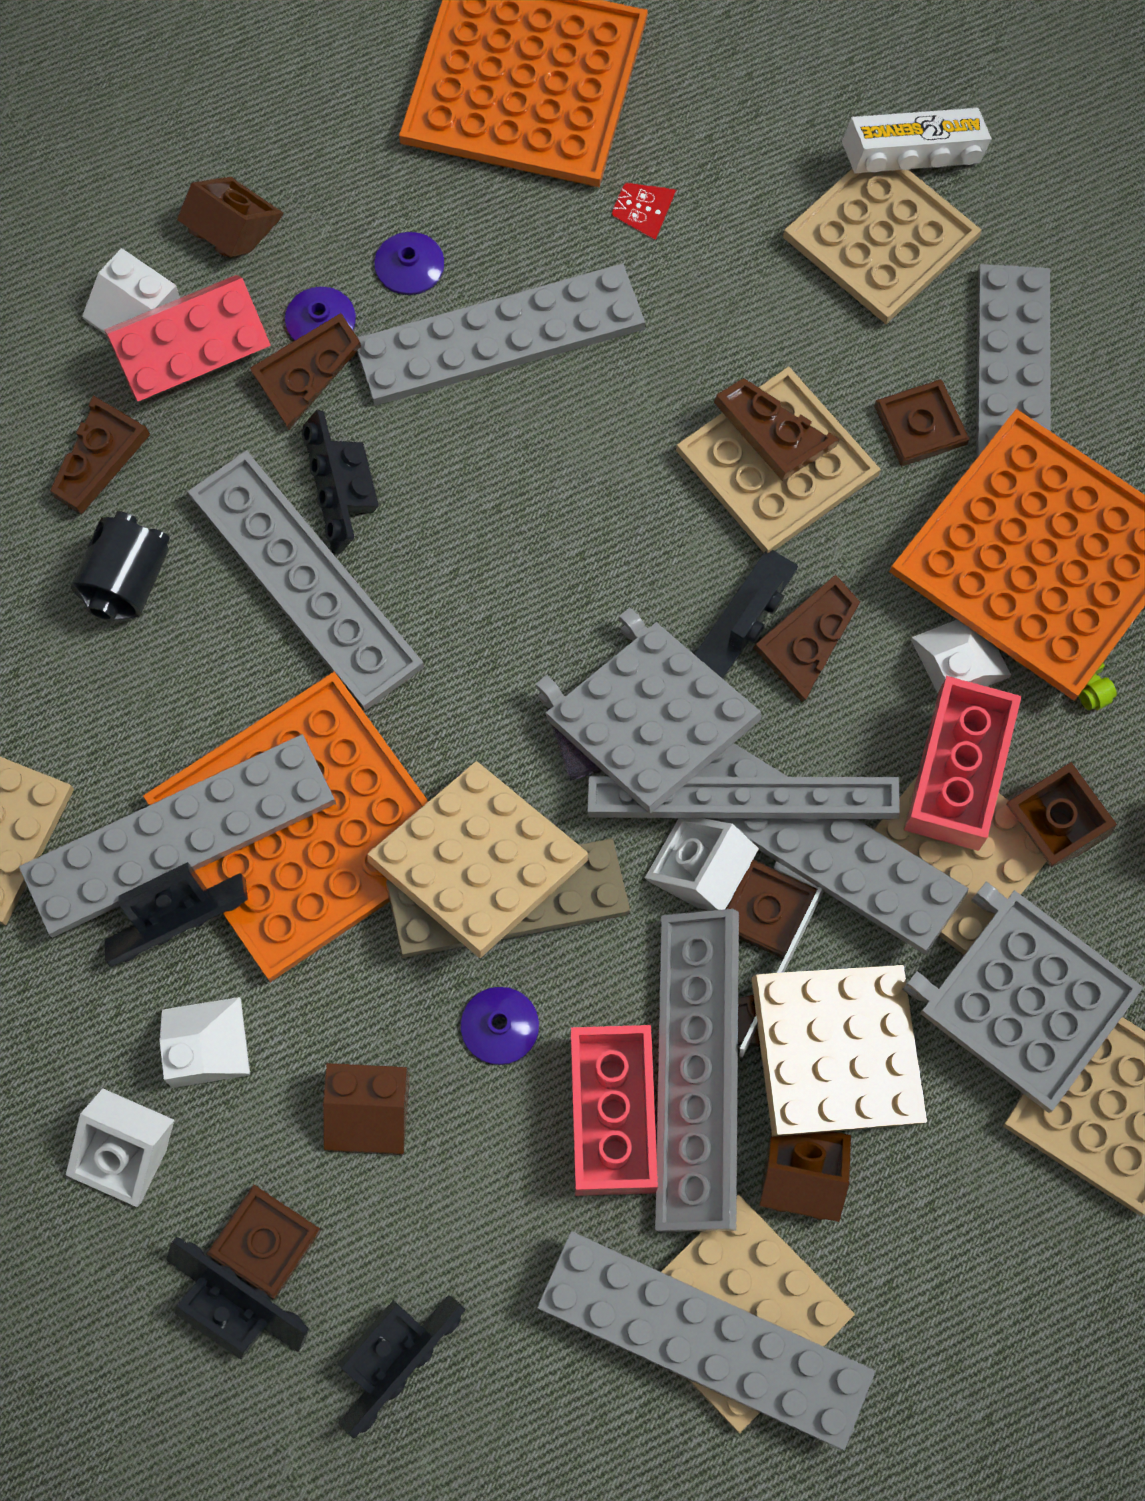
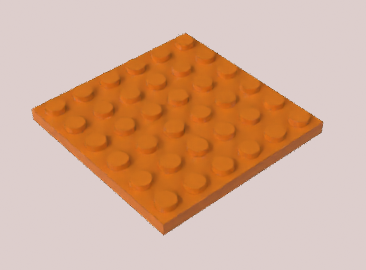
[399,0,648,187]
[889,409,1145,701]
[143,671,429,982]

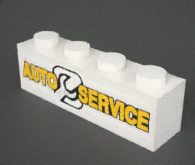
[842,108,992,173]

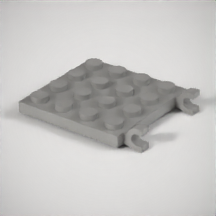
[536,607,761,814]
[903,881,1144,1113]

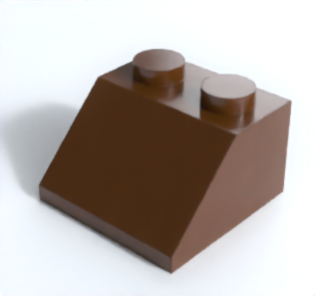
[177,176,283,257]
[1006,762,1117,867]
[323,1063,410,1155]
[759,1130,851,1222]

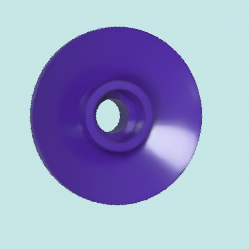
[375,232,444,295]
[285,287,356,341]
[461,987,539,1065]

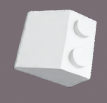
[82,248,180,336]
[645,818,759,911]
[66,1088,174,1207]

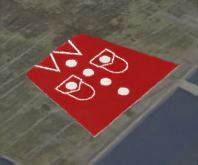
[612,183,677,240]

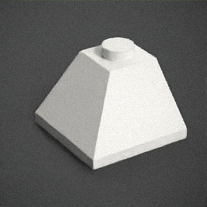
[911,620,1011,693]
[160,997,250,1088]

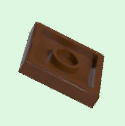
[874,379,970,467]
[726,860,818,959]
[207,1185,321,1299]

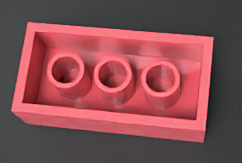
[104,275,271,402]
[904,676,1022,851]
[571,1025,658,1196]

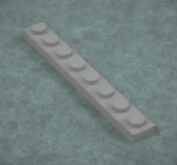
[588,776,900,819]

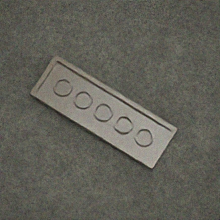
[386,838,630,958]

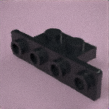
[302,410,379,554]
[694,550,798,679]
[104,862,248,967]
[167,1237,309,1360]
[337,1295,466,1439]

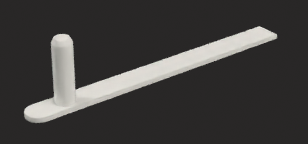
[739,861,824,1057]

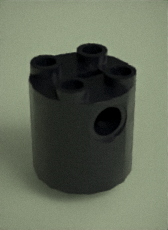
[70,511,170,621]

